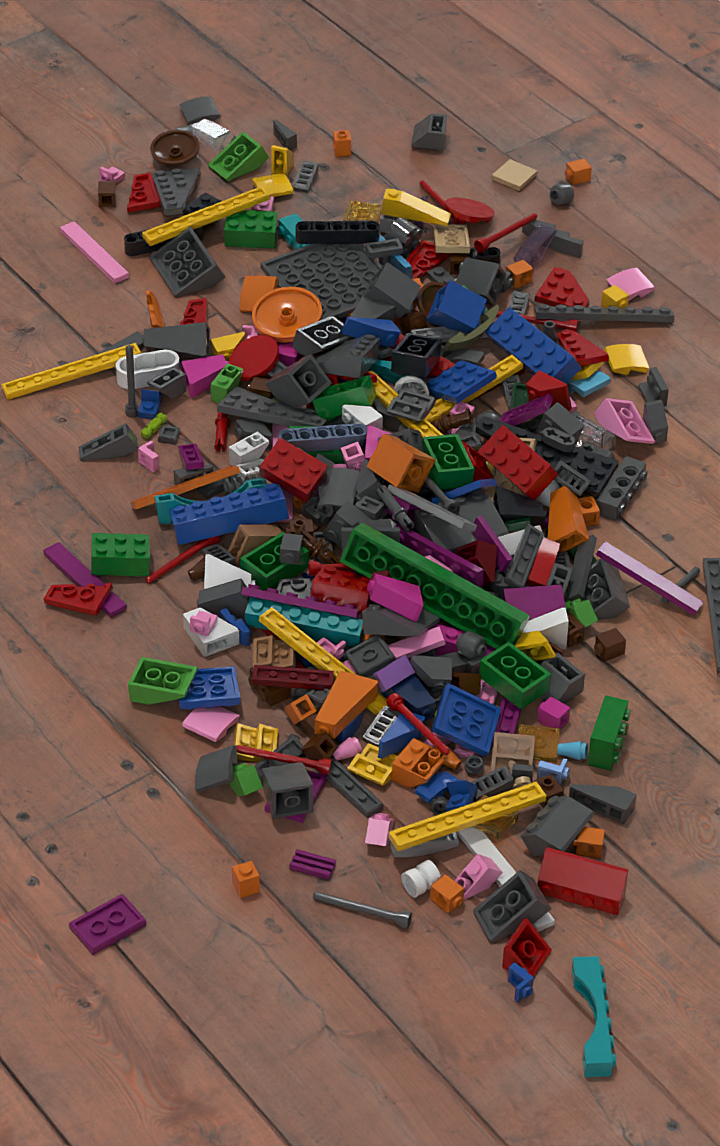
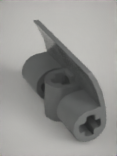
[317,468,360,517]

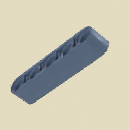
[278,423,367,452]

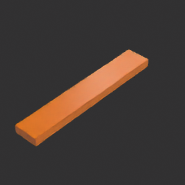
[130,465,240,509]

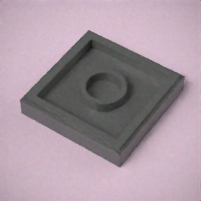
[344,635,396,677]

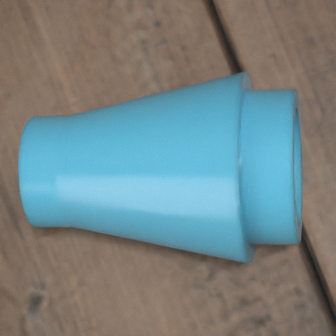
[557,741,588,761]

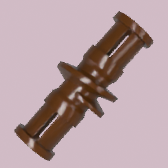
[431,408,474,435]
[294,525,341,564]

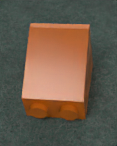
[366,433,436,493]

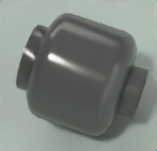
[549,183,574,206]
[456,631,487,660]

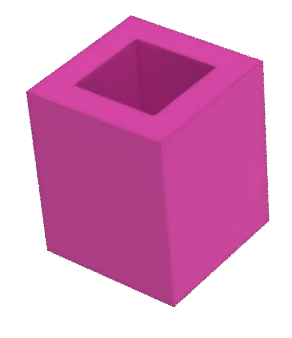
[537,697,570,732]

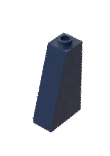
[370,672,436,721]

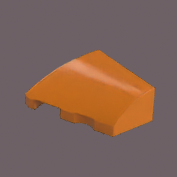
[146,290,165,328]

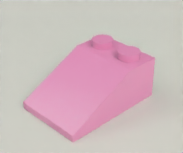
[594,398,655,444]

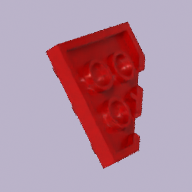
[534,267,589,307]

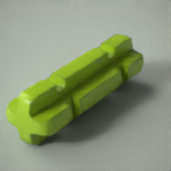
[140,413,167,439]

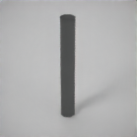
[661,566,700,604]

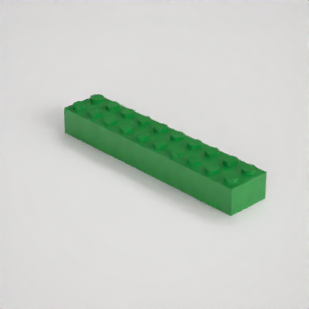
[340,523,530,649]

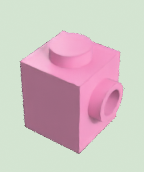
[341,442,365,471]

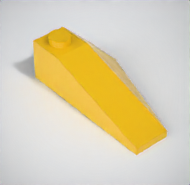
[382,188,451,226]

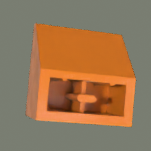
[391,738,448,788]

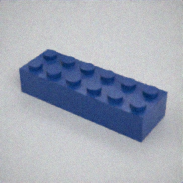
[485,307,581,383]
[169,483,289,545]

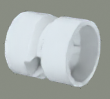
[401,860,441,898]

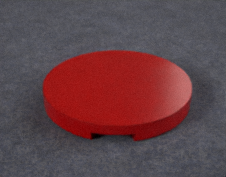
[444,198,495,223]
[229,335,279,381]

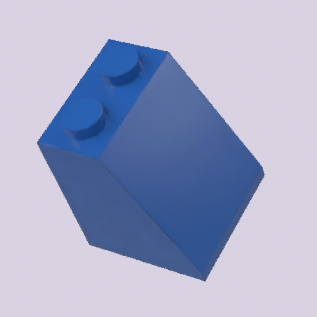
[426,280,487,334]

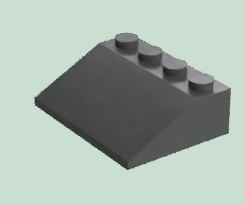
[149,227,226,298]
[315,334,380,379]
[414,491,509,552]
[362,602,442,637]

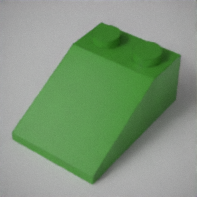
[208,131,269,181]
[128,657,198,705]

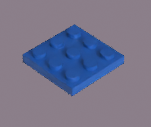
[426,361,497,404]
[179,666,240,710]
[431,683,501,757]

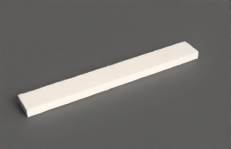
[456,825,555,932]

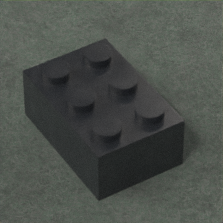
[391,333,442,379]

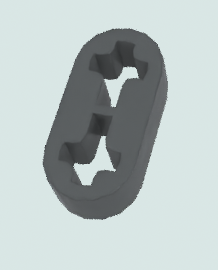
[542,427,575,452]

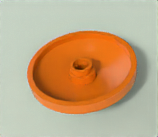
[252,287,323,343]

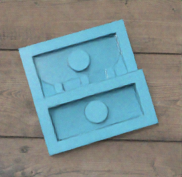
[566,370,611,397]

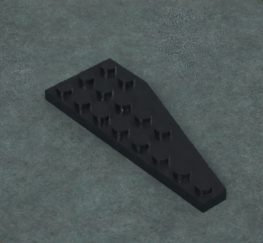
[475,416,619,498]

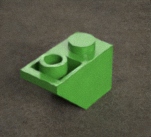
[211,363,243,403]
[565,599,598,628]
[228,763,263,796]

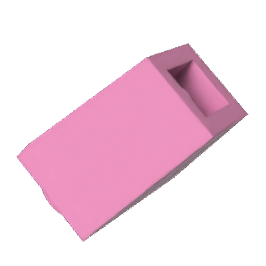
[365,813,395,846]
[454,854,503,900]

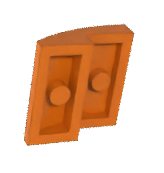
[240,275,279,312]

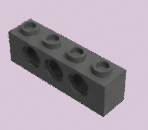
[596,456,648,521]

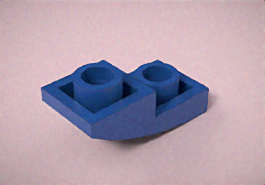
[220,608,251,646]
[337,711,363,743]
[415,771,459,803]

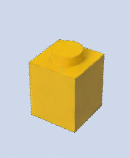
[601,285,629,308]

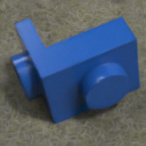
[508,963,534,1002]

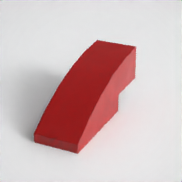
[525,537,560,587]

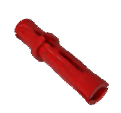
[214,412,229,452]

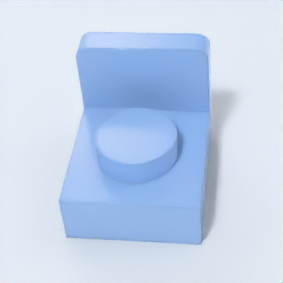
[537,758,570,786]

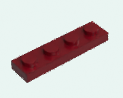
[252,665,334,690]

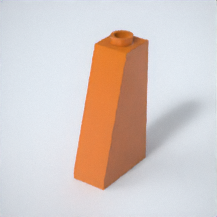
[548,486,589,552]
[315,671,378,739]

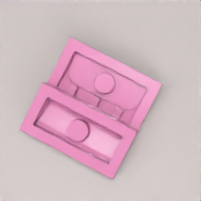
[606,268,655,301]
[182,706,240,742]

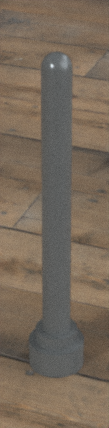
[125,345,139,417]
[424,476,461,515]
[313,892,412,929]

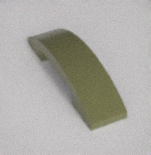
[443,305,499,351]

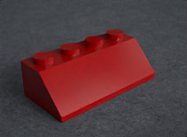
[537,847,629,915]

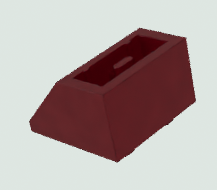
[455,540,497,587]

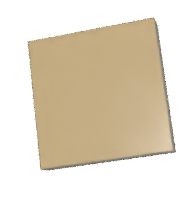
[492,159,537,191]

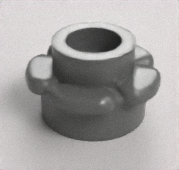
[464,755,484,774]
[430,797,449,815]

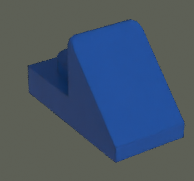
[138,389,163,419]
[446,780,478,812]

